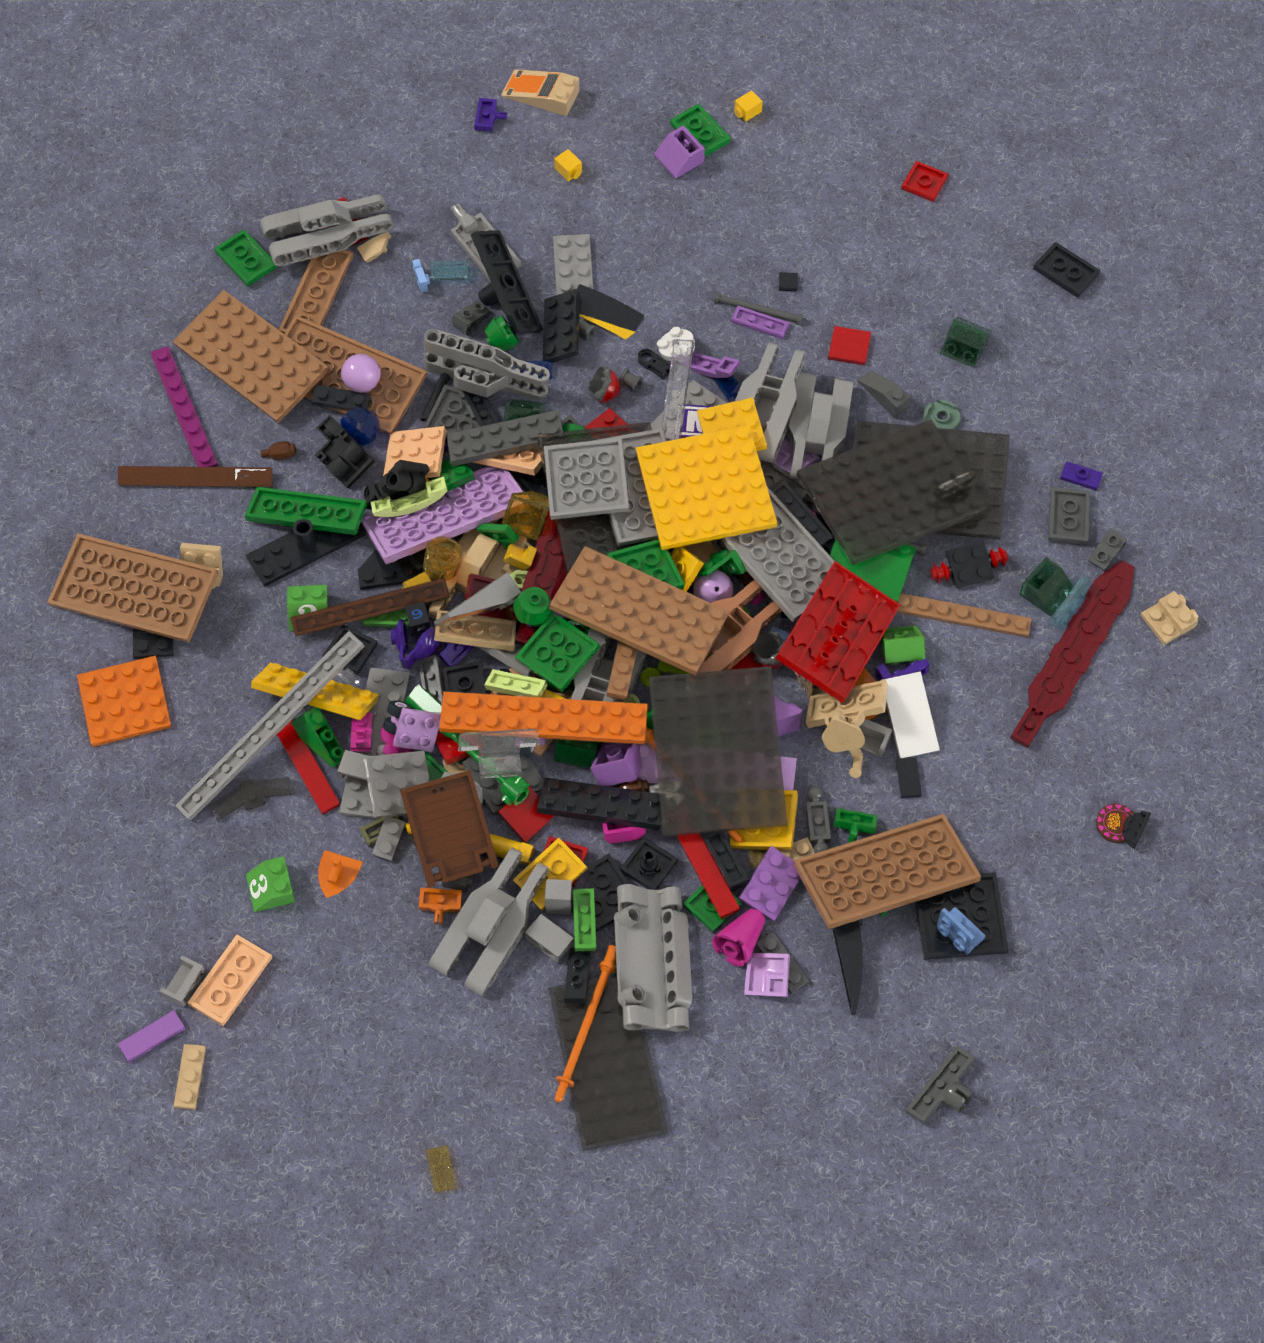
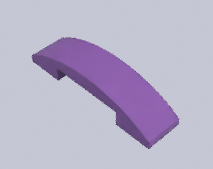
[674,344,741,378]

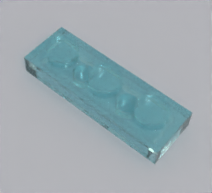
[1050,574,1090,628]

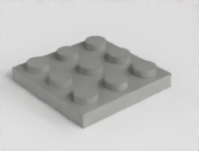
[364,751,430,819]

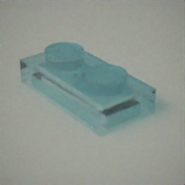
[430,261,468,281]

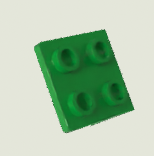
[696,549,747,577]

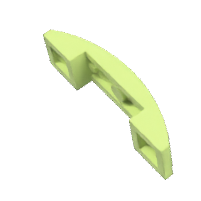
[371,477,448,517]

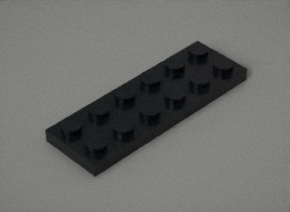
[537,777,666,830]

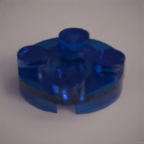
[340,407,379,446]

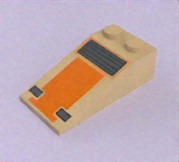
[501,69,580,117]

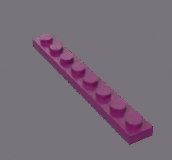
[150,346,218,467]

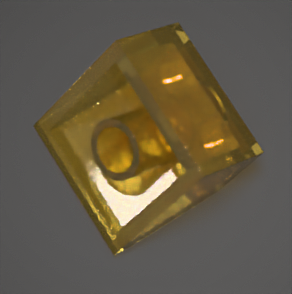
[502,491,549,541]

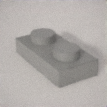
[371,817,405,861]

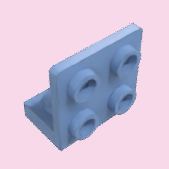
[937,907,985,954]

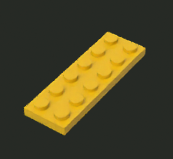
[251,662,379,720]

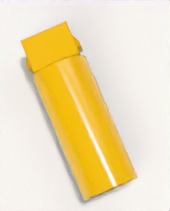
[489,833,535,866]

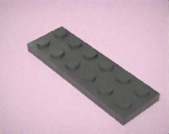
[447,410,565,467]

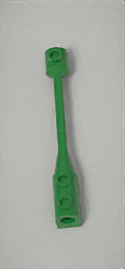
[405,685,530,806]

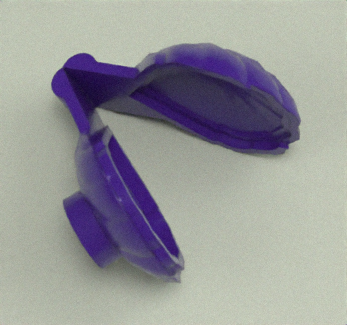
[391,618,440,669]

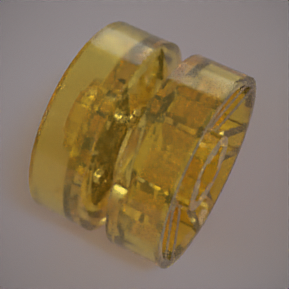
[423,537,462,580]

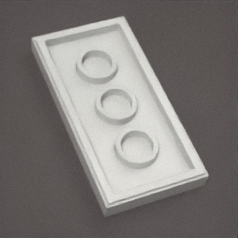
[881,671,940,758]

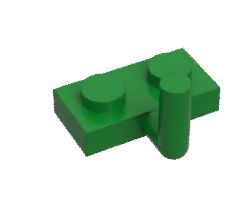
[477,523,521,550]
[834,808,878,843]

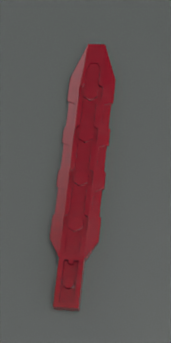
[515,441,587,645]
[1010,560,1134,748]

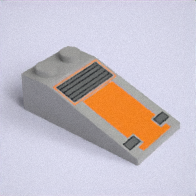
[434,572,521,625]

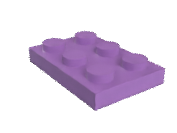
[738,846,800,921]

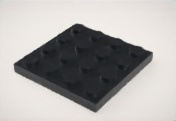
[916,872,1008,960]

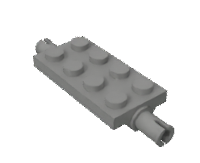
[450,203,522,283]

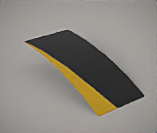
[577,284,644,340]

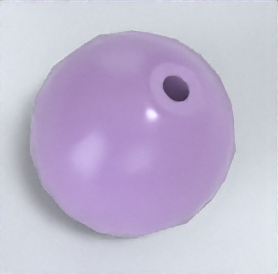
[341,354,381,393]
[693,570,733,603]

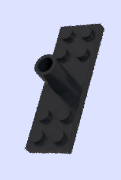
[471,230,543,335]
[246,519,367,587]

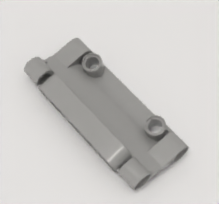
[614,884,692,1032]

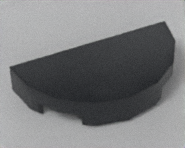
[1122,811,1151,849]

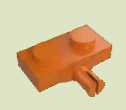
[419,888,463,925]

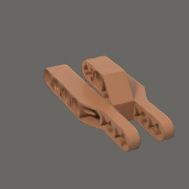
[670,579,783,693]

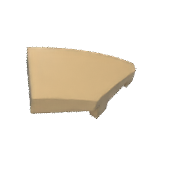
[357,232,391,263]

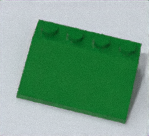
[830,524,916,603]

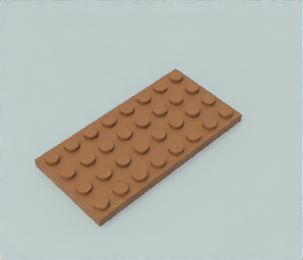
[173,290,330,424]
[284,315,428,435]
[47,533,219,643]
[549,546,729,676]
[794,814,981,929]

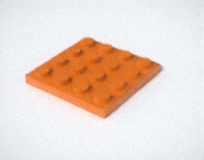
[77,656,172,747]

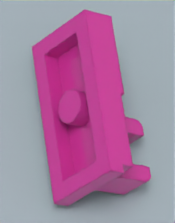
[350,712,373,753]

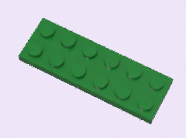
[245,487,367,535]

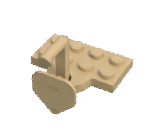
[806,680,888,778]

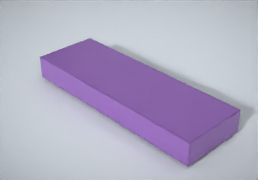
[731,306,790,339]
[118,1010,185,1063]

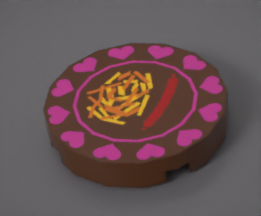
[1096,804,1134,843]

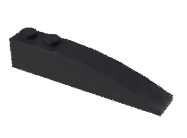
[832,919,863,1015]

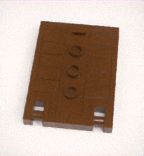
[400,770,499,888]

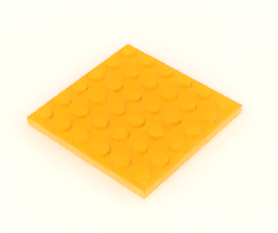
[635,425,777,550]

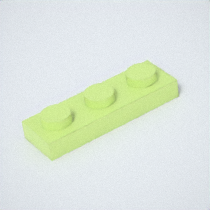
[484,669,548,697]

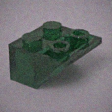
[940,317,992,368]
[1019,557,1075,617]

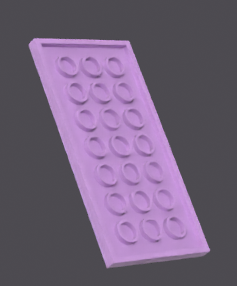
[361,466,530,564]

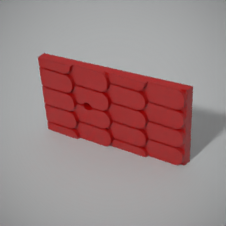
[775,561,900,703]

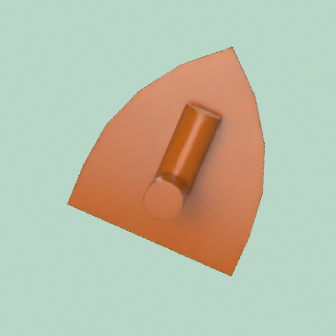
[318,850,363,898]

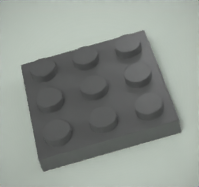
[462,742,544,816]

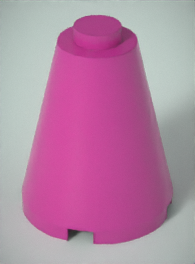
[712,909,765,966]

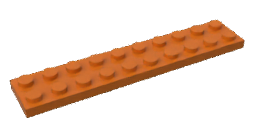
[439,692,648,744]

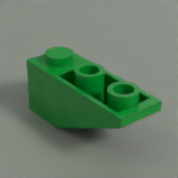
[291,707,344,768]

